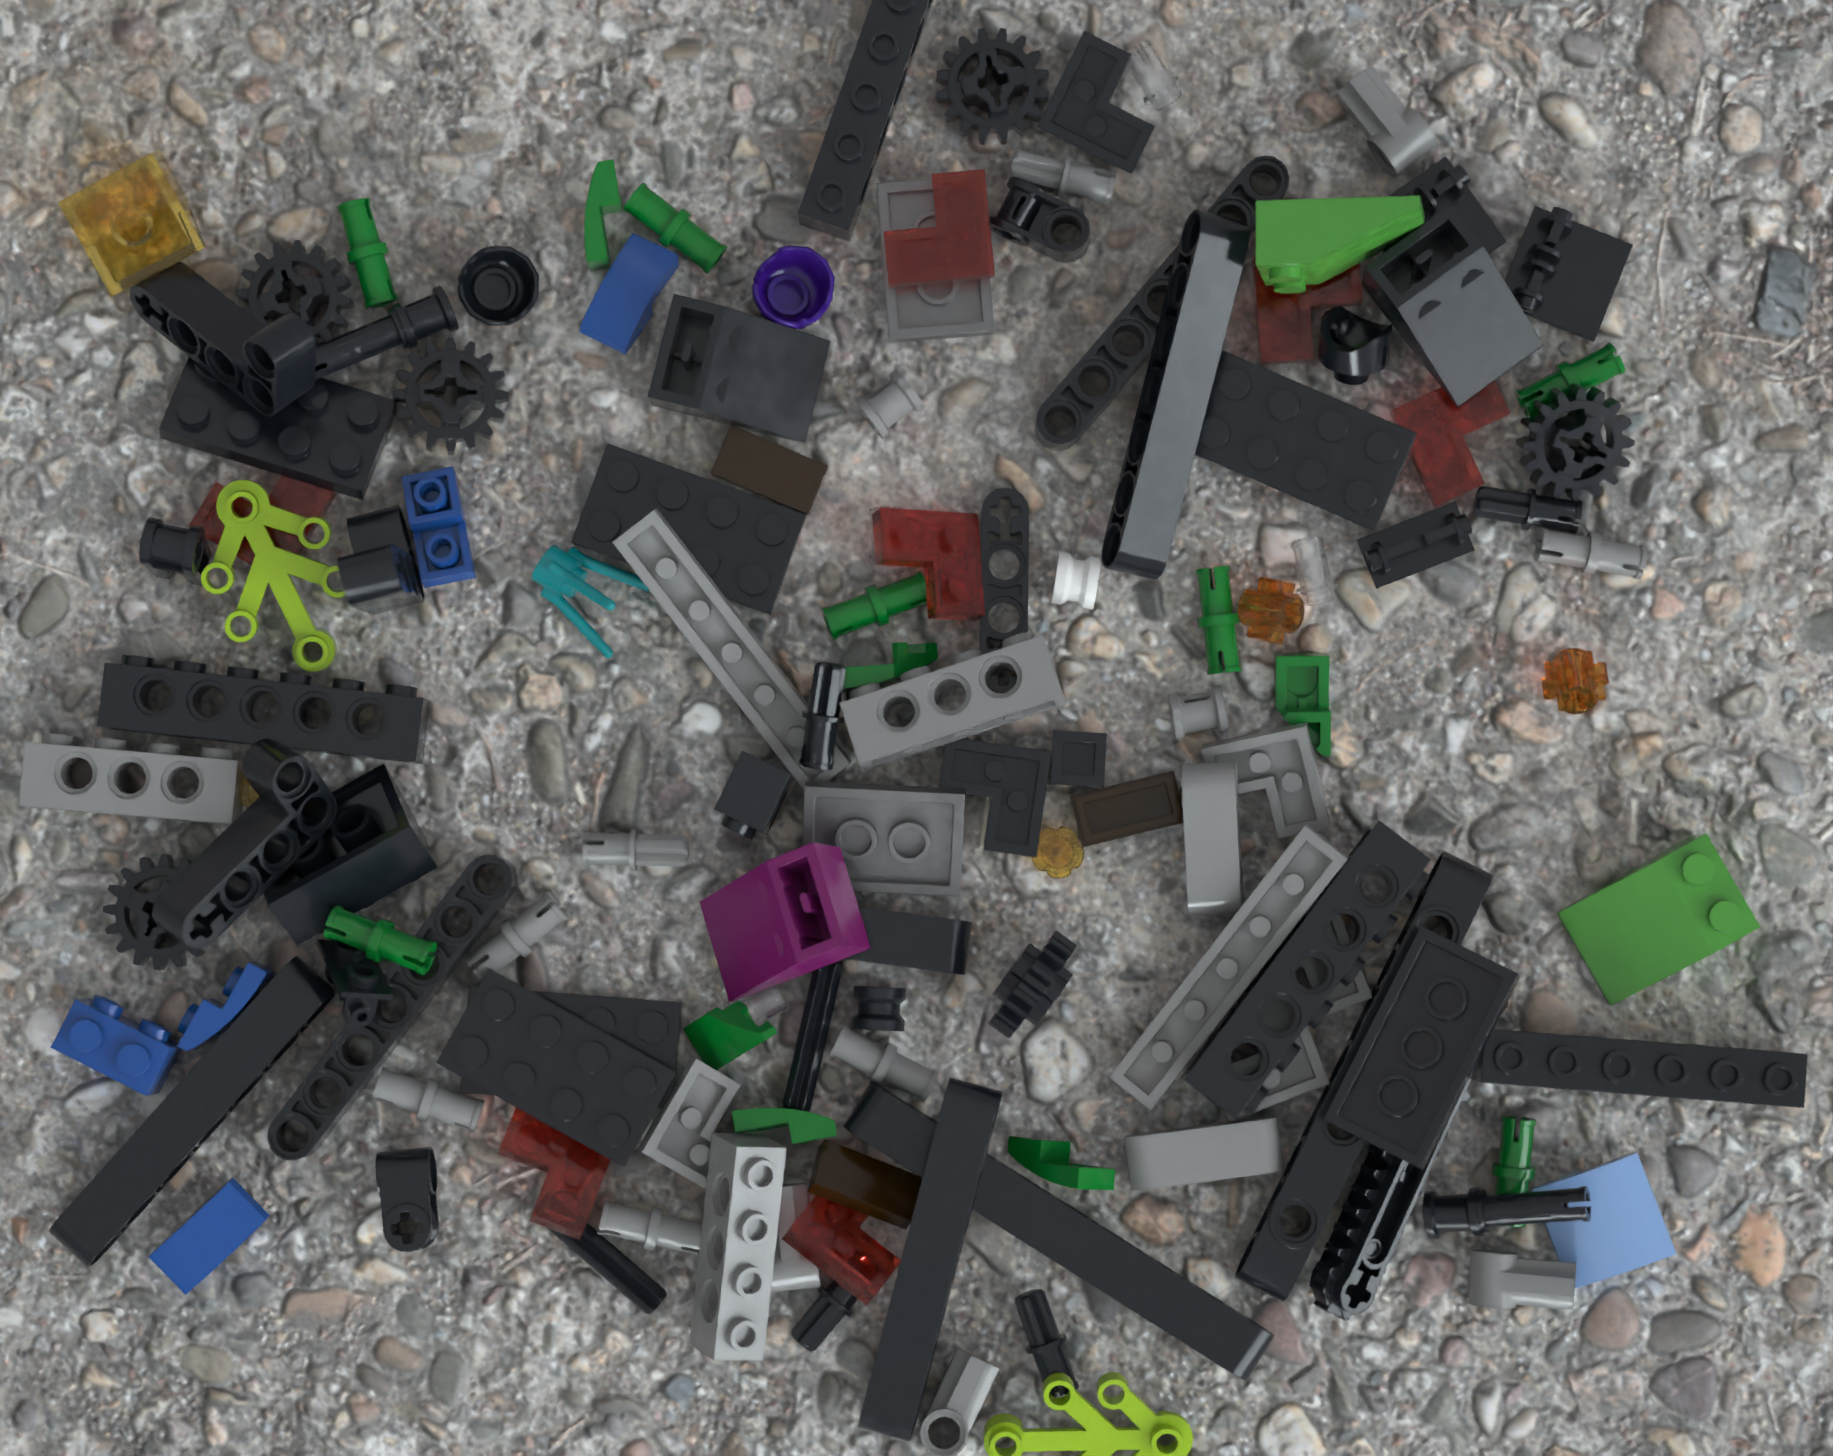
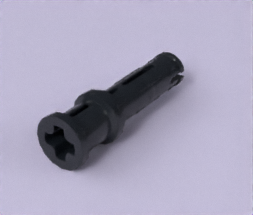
[315,285,459,380]
[1423,1186,1591,1239]

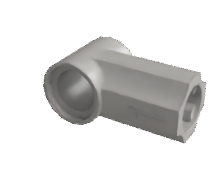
[1335,65,1438,177]
[771,1183,821,1292]
[1467,1249,1576,1310]
[919,1348,1000,1456]

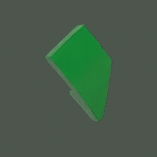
[584,159,624,271]
[843,642,938,692]
[1274,652,1331,756]
[683,1000,778,1070]
[732,1108,837,1146]
[1007,1136,1115,1190]

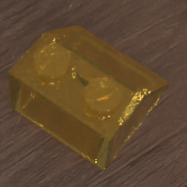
[58,149,206,297]

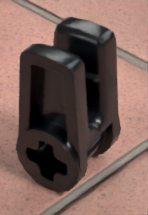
[139,517,211,586]

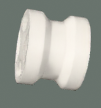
[1051,551,1101,610]

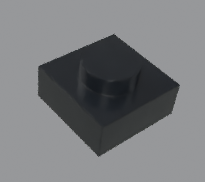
[1050,730,1107,787]

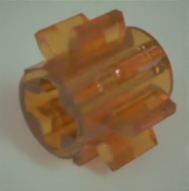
[1238,576,1305,644]
[1541,648,1609,714]

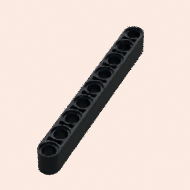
[843,1081,1275,1381]

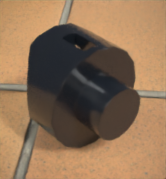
[1318,306,1393,385]

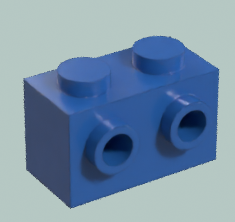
[50,994,182,1096]

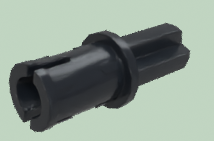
[1473,486,1582,534]
[798,661,846,770]
[791,1251,882,1352]
[1015,1289,1079,1397]

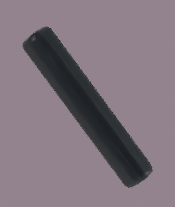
[782,961,843,1112]
[533,1193,667,1314]

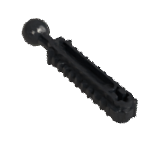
[1309,1000,1509,1320]

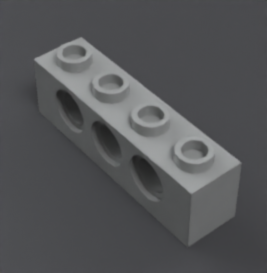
[839,632,1066,771]
[18,733,246,825]
[689,1133,787,1361]

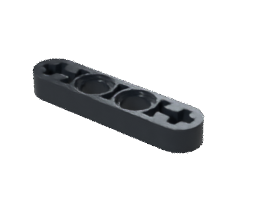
[979,487,1029,694]

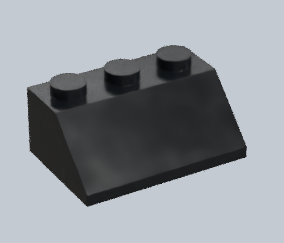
[264,763,438,945]

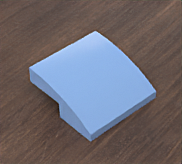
[1531,1152,1677,1288]

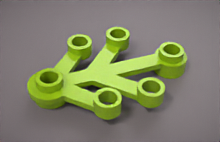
[201,479,346,672]
[983,1372,1193,1456]

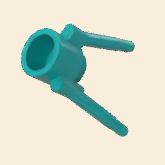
[532,544,650,658]

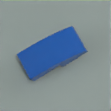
[580,233,679,355]
[401,466,476,588]
[177,962,275,1051]
[149,1177,270,1295]

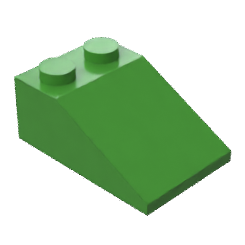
[1256,196,1426,294]
[1556,833,1760,1005]

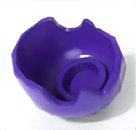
[752,245,835,329]

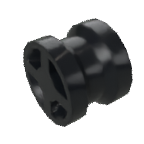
[852,986,906,1031]

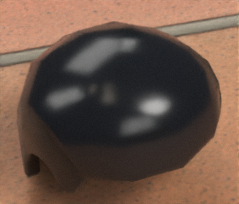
[457,245,539,326]

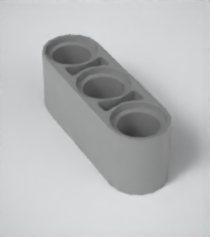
[1182,762,1244,915]
[1124,1116,1285,1190]

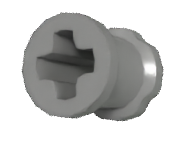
[854,370,924,439]
[1168,685,1229,740]

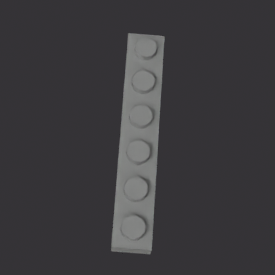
[612,508,851,790]
[1109,825,1349,1111]

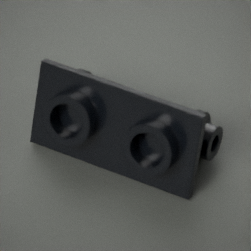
[1357,502,1475,589]
[317,939,394,1027]

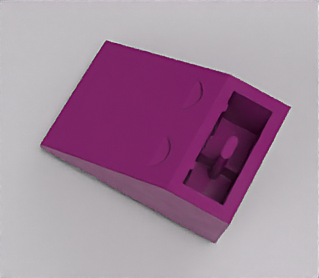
[700,842,871,1002]

